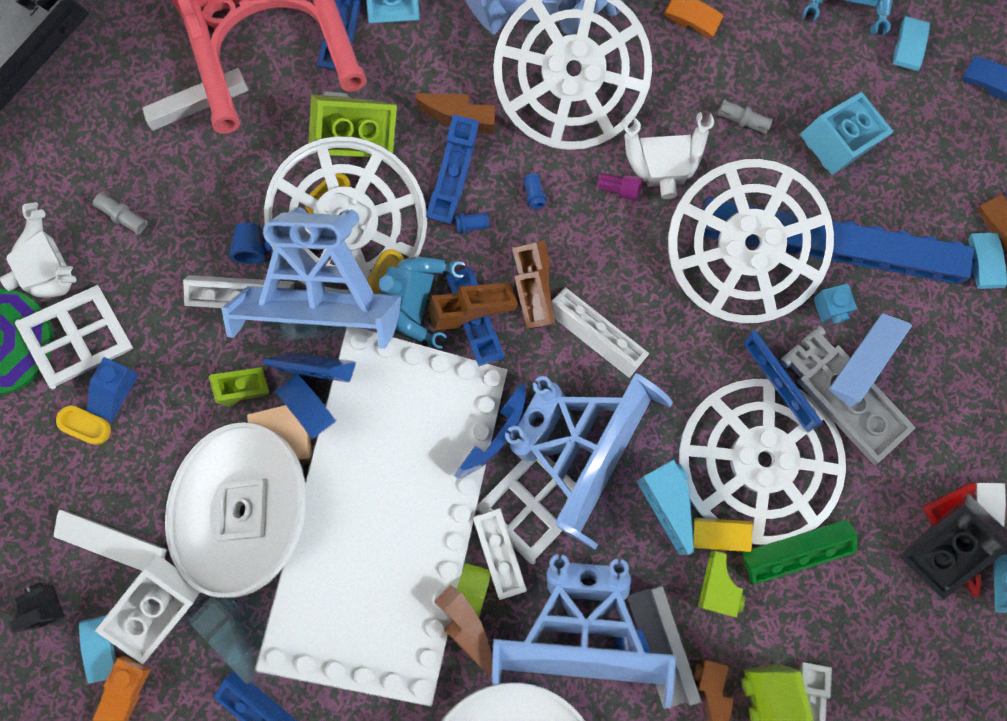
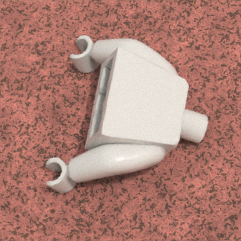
[621,112,714,199]
[0,202,76,298]

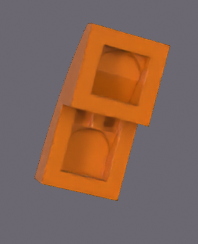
[664,0,724,39]

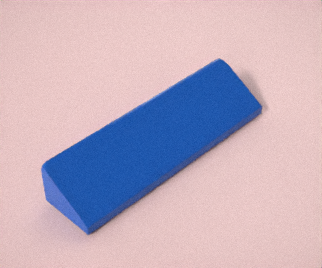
[744,330,823,433]
[263,353,356,383]
[213,669,297,721]

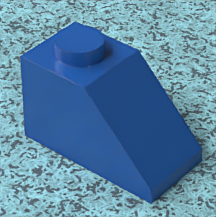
[87,357,139,422]

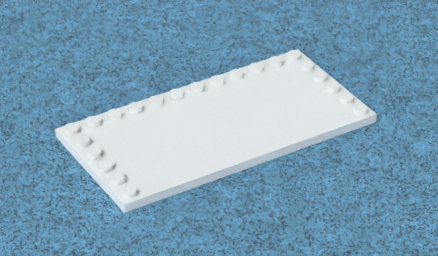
[255,327,507,706]

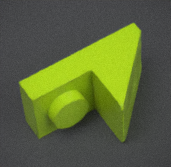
[209,367,269,407]
[457,563,491,618]

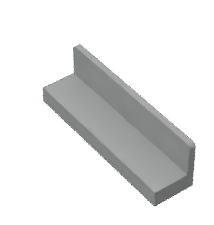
[627,586,701,709]

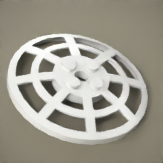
[493,0,652,150]
[264,137,427,292]
[668,159,834,323]
[679,379,846,545]

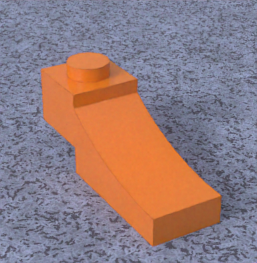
[92,656,151,721]

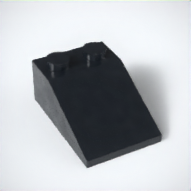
[900,494,1007,600]

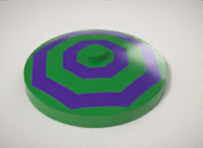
[0,289,53,396]

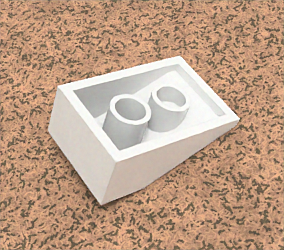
[95,554,200,664]

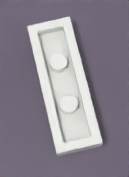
[473,508,527,600]

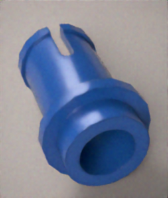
[523,173,547,209]
[455,212,489,234]

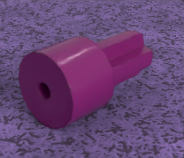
[597,173,643,201]

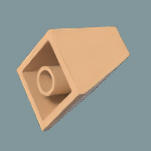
[247,404,326,466]

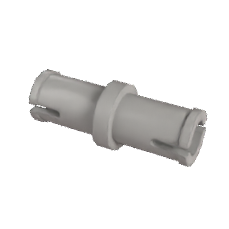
[717,99,773,135]
[92,192,148,235]

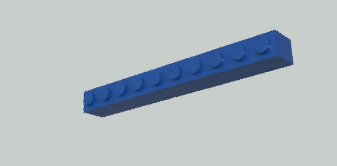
[701,196,974,285]

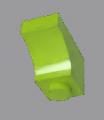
[698,551,745,618]

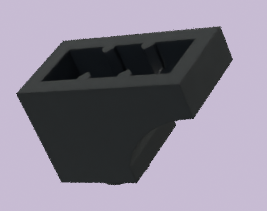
[9,583,65,633]

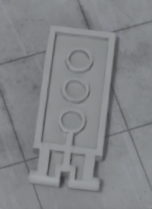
[779,326,916,465]

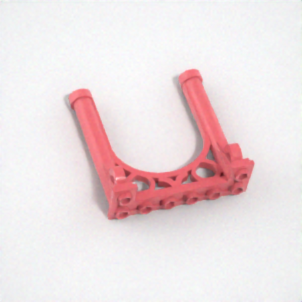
[173,0,367,134]

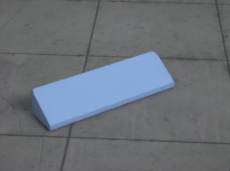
[828,314,912,408]

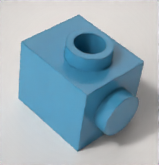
[813,284,857,324]

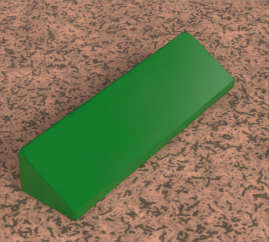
[742,520,857,585]

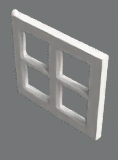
[15,285,133,389]
[476,456,576,564]

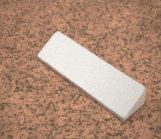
[143,68,248,130]
[183,275,295,308]
[551,287,649,378]
[53,510,169,571]

